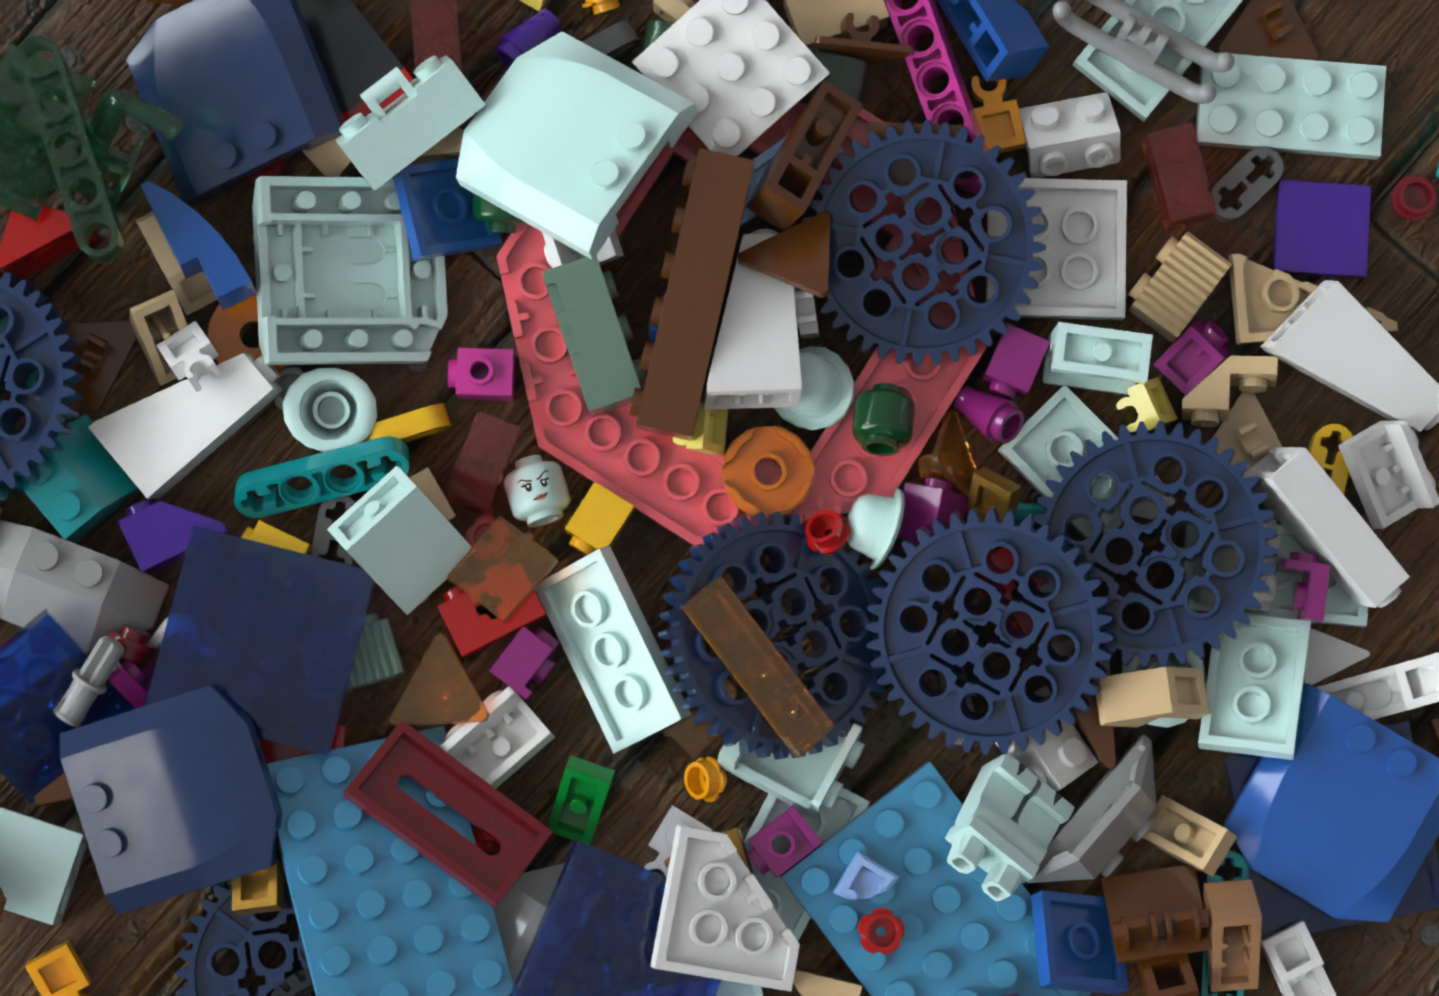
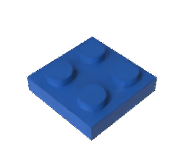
[393,158,503,261]
[1031,890,1129,995]

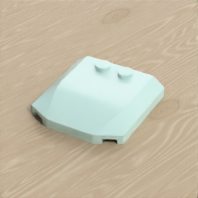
[456,32,698,260]
[252,176,448,365]

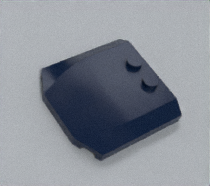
[126,0,345,207]
[60,683,282,914]

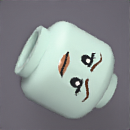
[504,455,571,527]

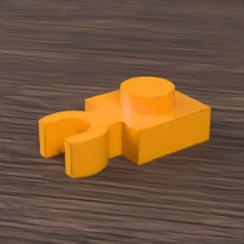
[971,76,1026,153]
[25,940,92,996]

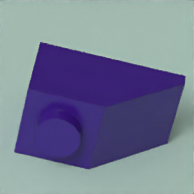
[118,499,233,575]

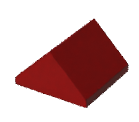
[0,197,99,282]

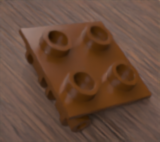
[1101,864,1212,964]

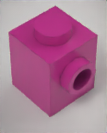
[448,348,516,402]

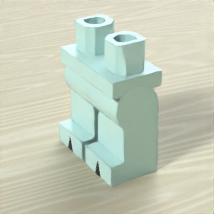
[945,753,1075,902]

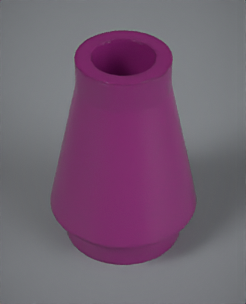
[954,386,1024,444]

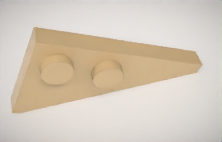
[1228,254,1398,344]

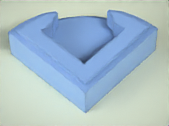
[833,852,899,900]

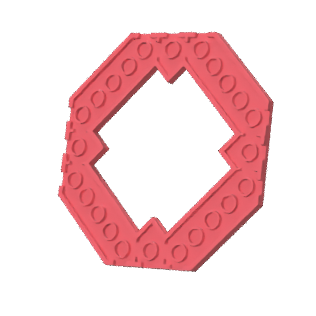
[496,82,987,546]

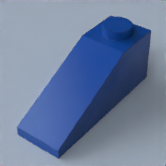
[937,0,1049,82]

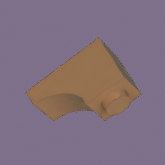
[1203,879,1262,992]

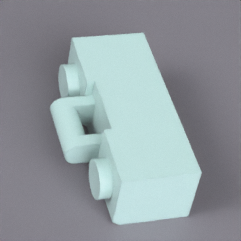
[335,55,486,191]

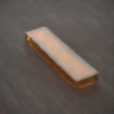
[681,577,835,757]

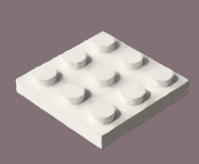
[632,0,830,157]
[985,178,1127,320]

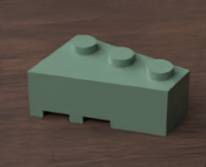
[542,255,647,417]

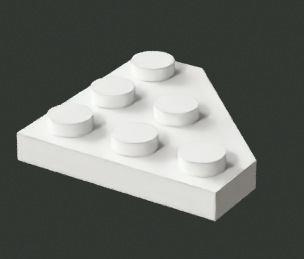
[650,825,800,992]

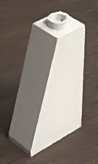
[703,229,802,410]
[1260,280,1439,432]
[88,353,283,499]
[1242,447,1410,608]

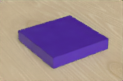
[1272,180,1371,279]

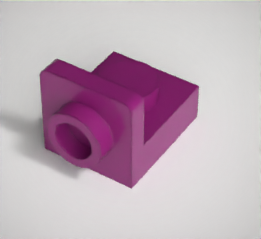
[1153,318,1232,395]
[1276,552,1330,624]
[108,659,178,708]

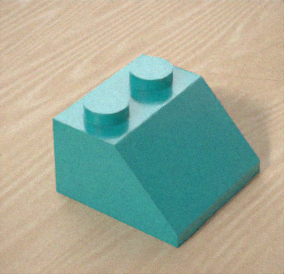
[22,414,140,544]

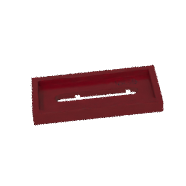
[343,720,553,909]

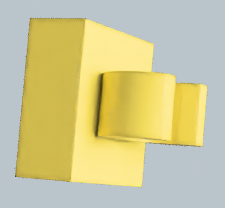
[1116,377,1178,432]
[673,402,728,456]

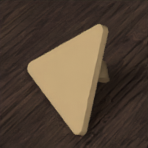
[1212,392,1282,469]

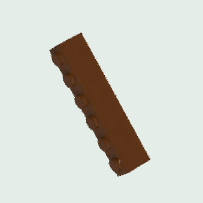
[629,148,755,441]

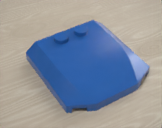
[1222,683,1439,922]

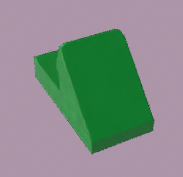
[547,755,615,846]

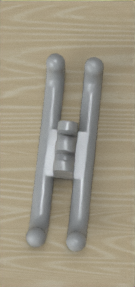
[1052,0,1235,104]

